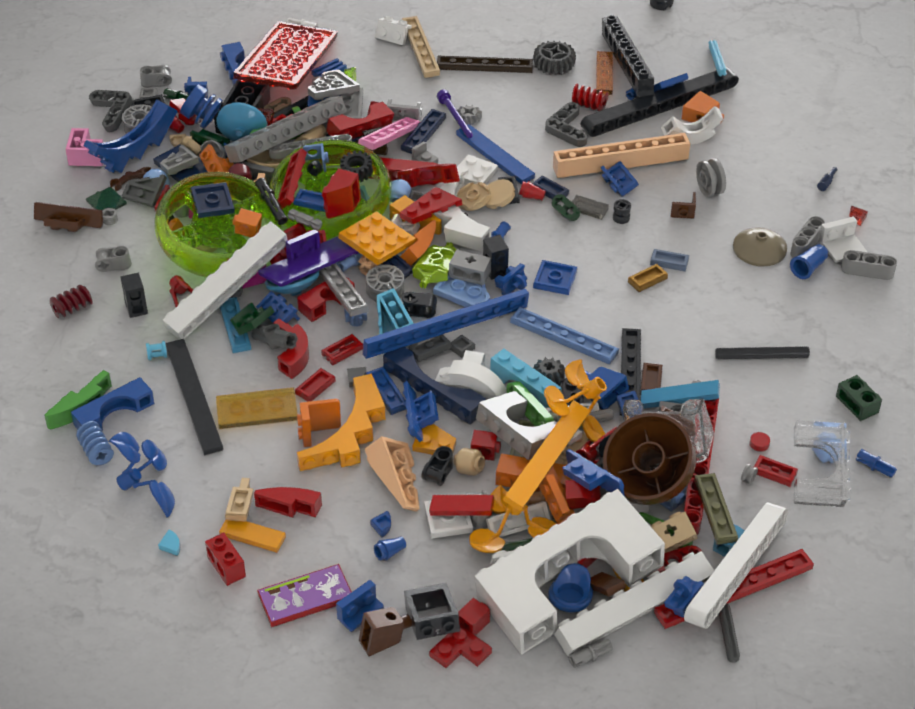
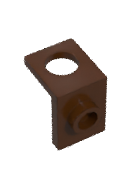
[671,192,696,219]

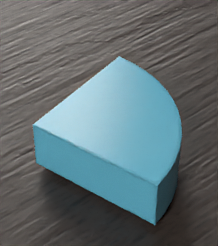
[158,530,180,556]

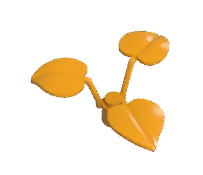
[544,359,607,443]
[469,485,557,553]

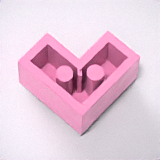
[65,128,103,167]

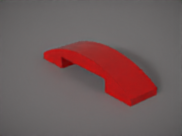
[397,163,460,188]

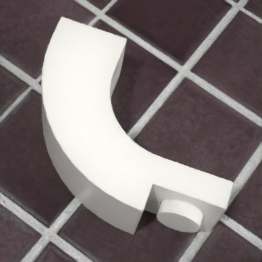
[661,106,723,144]
[435,360,506,400]

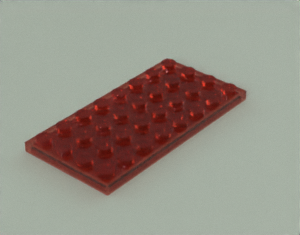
[234,21,337,90]

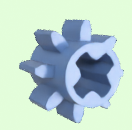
[344,309,367,326]

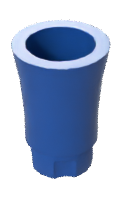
[790,244,828,279]

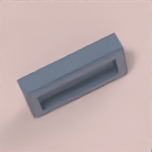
[650,249,689,272]

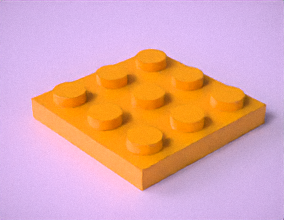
[338,211,416,265]

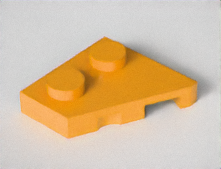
[412,424,456,455]

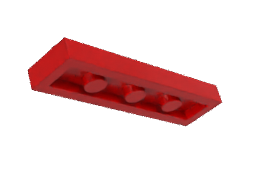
[277,148,307,209]

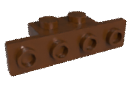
[34,202,103,232]

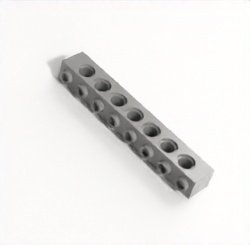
[224,96,347,162]

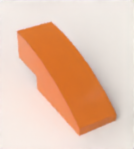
[400,220,436,266]

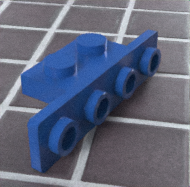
[403,381,439,442]
[562,449,625,497]

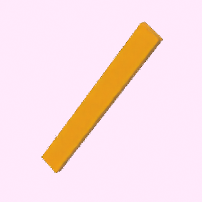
[503,400,590,512]

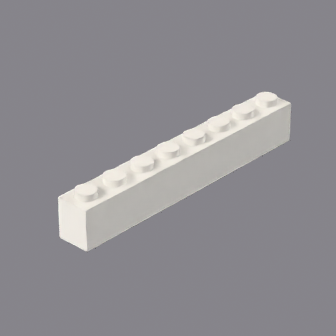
[163,221,288,340]
[554,551,714,657]

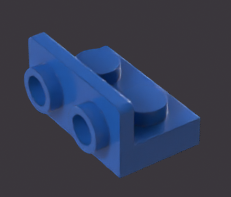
[256,291,300,323]
[336,580,384,632]

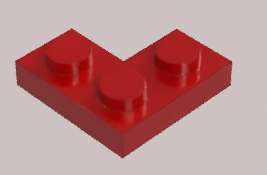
[429,624,492,668]

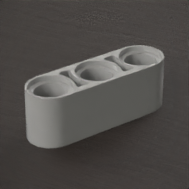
[790,216,825,258]
[841,250,897,280]

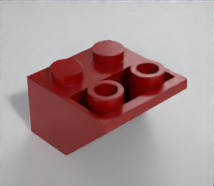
[322,168,361,219]

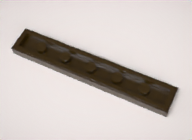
[437,55,533,73]

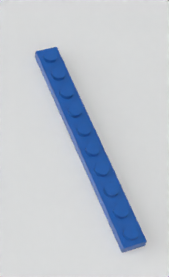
[363,289,529,359]

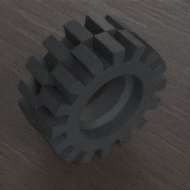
[340,151,373,183]

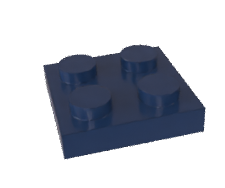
[191,182,234,218]

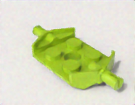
[412,242,457,289]

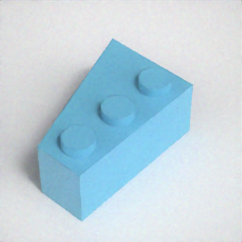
[377,288,414,354]

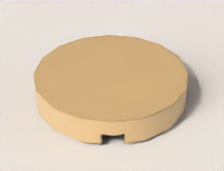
[485,179,515,209]
[457,182,491,211]

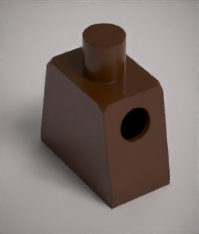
[359,607,412,657]

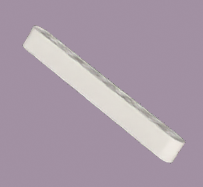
[684,502,788,629]

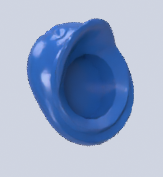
[548,563,593,613]

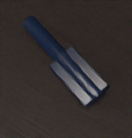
[817,167,838,191]

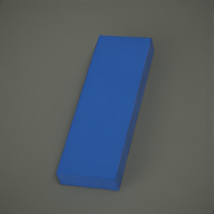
[366,367,406,415]

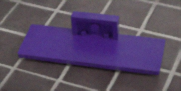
[258,229,359,287]

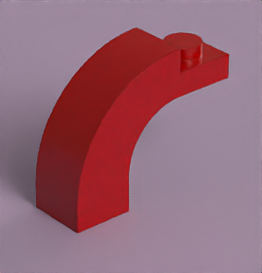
[273,319,309,379]

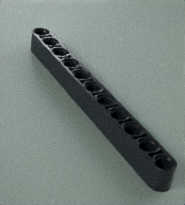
[580,67,739,137]

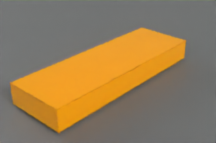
[219,520,286,553]

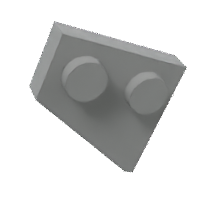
[160,145,199,175]

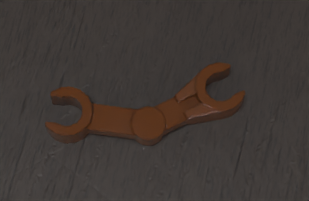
[110,167,151,191]

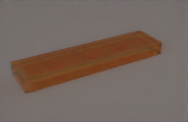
[596,51,613,95]

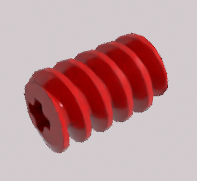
[572,83,609,111]

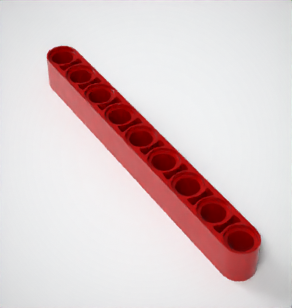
[684,399,719,535]

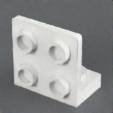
[819,217,867,263]

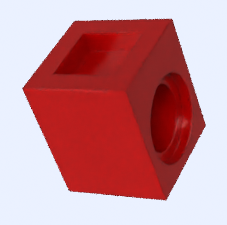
[471,430,501,461]

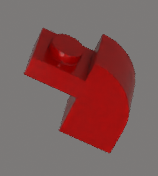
[565,480,601,509]

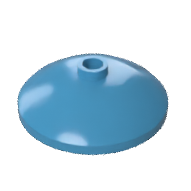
[217,103,267,142]
[265,270,319,296]

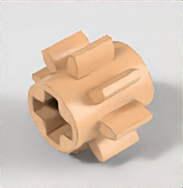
[358,256,378,275]

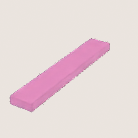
[358,117,420,150]

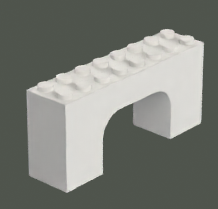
[475,489,665,655]

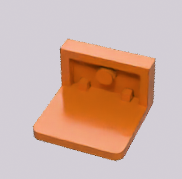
[297,399,341,447]

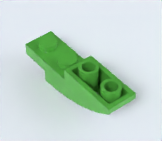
[44,370,112,430]

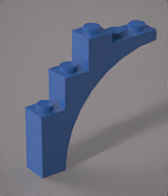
[83,100,178,173]

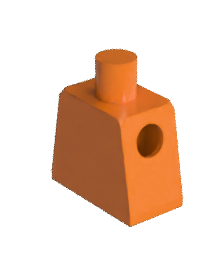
[681,91,724,123]

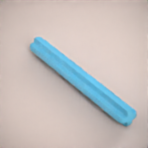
[708,40,727,77]

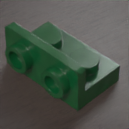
[190,129,230,147]
[230,303,274,336]

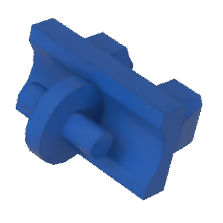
[495,263,527,295]
[664,576,704,617]

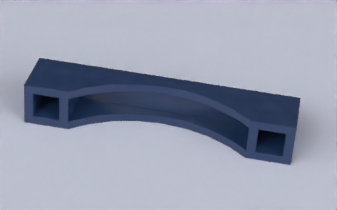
[383,347,486,425]

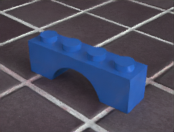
[220,42,257,86]
[71,377,155,431]

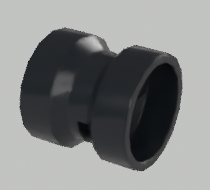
[613,199,631,224]

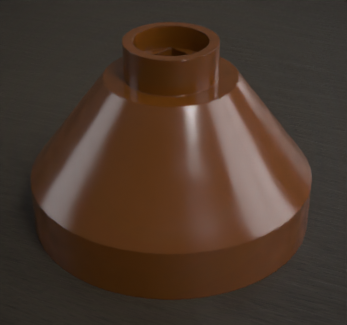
[603,413,696,505]

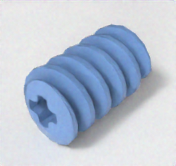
[76,421,114,465]

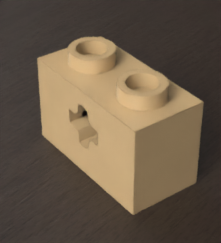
[650,512,698,553]

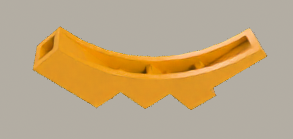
[297,374,386,471]

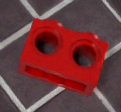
[205,532,246,586]

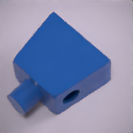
[585,367,629,410]

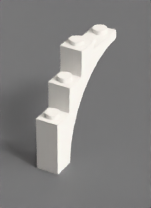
[434,169,491,252]

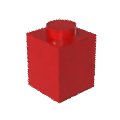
[458,597,490,636]

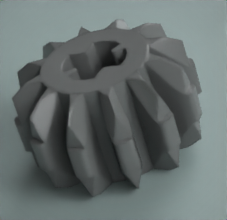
[533,357,565,386]

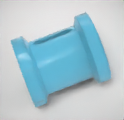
[146,341,167,360]

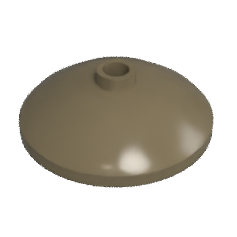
[733,227,787,266]

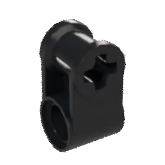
[401,292,437,318]
[421,446,453,486]

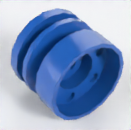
[180,84,223,129]

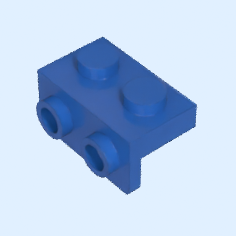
[600,161,639,197]

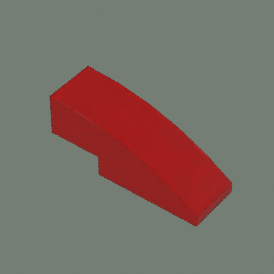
[254,487,322,518]

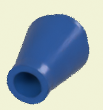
[374,536,406,561]

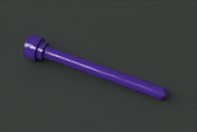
[437,89,473,139]

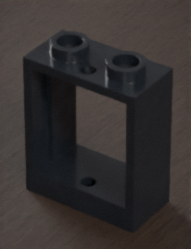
[404,583,460,640]

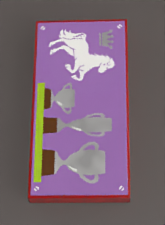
[257,564,352,627]

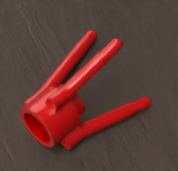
[169,275,193,307]
[576,427,617,464]

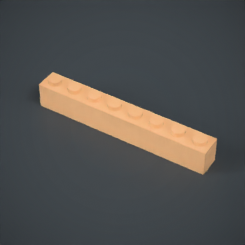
[553,133,690,178]

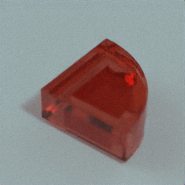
[849,206,868,226]

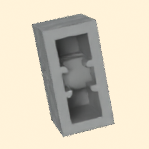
[449,250,491,285]

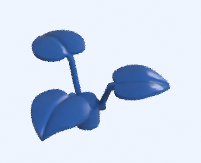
[109,432,175,518]

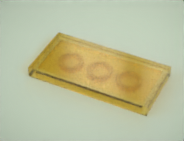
[216,387,297,429]

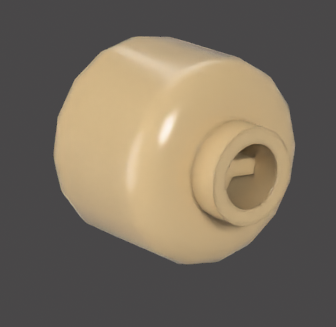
[453,448,485,476]

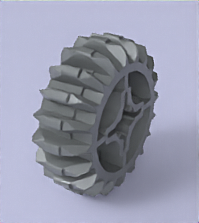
[533,41,576,75]

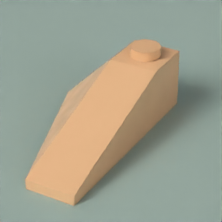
[365,436,420,511]

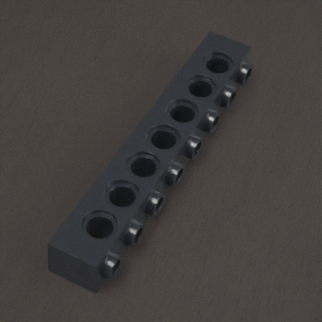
[602,15,654,97]

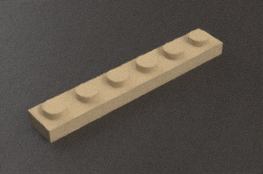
[402,16,440,78]

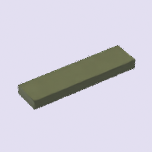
[694,473,738,545]

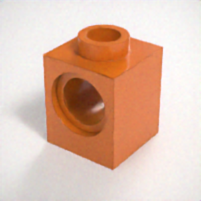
[233,208,262,238]

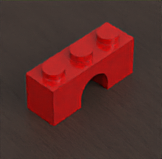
[297,278,355,322]

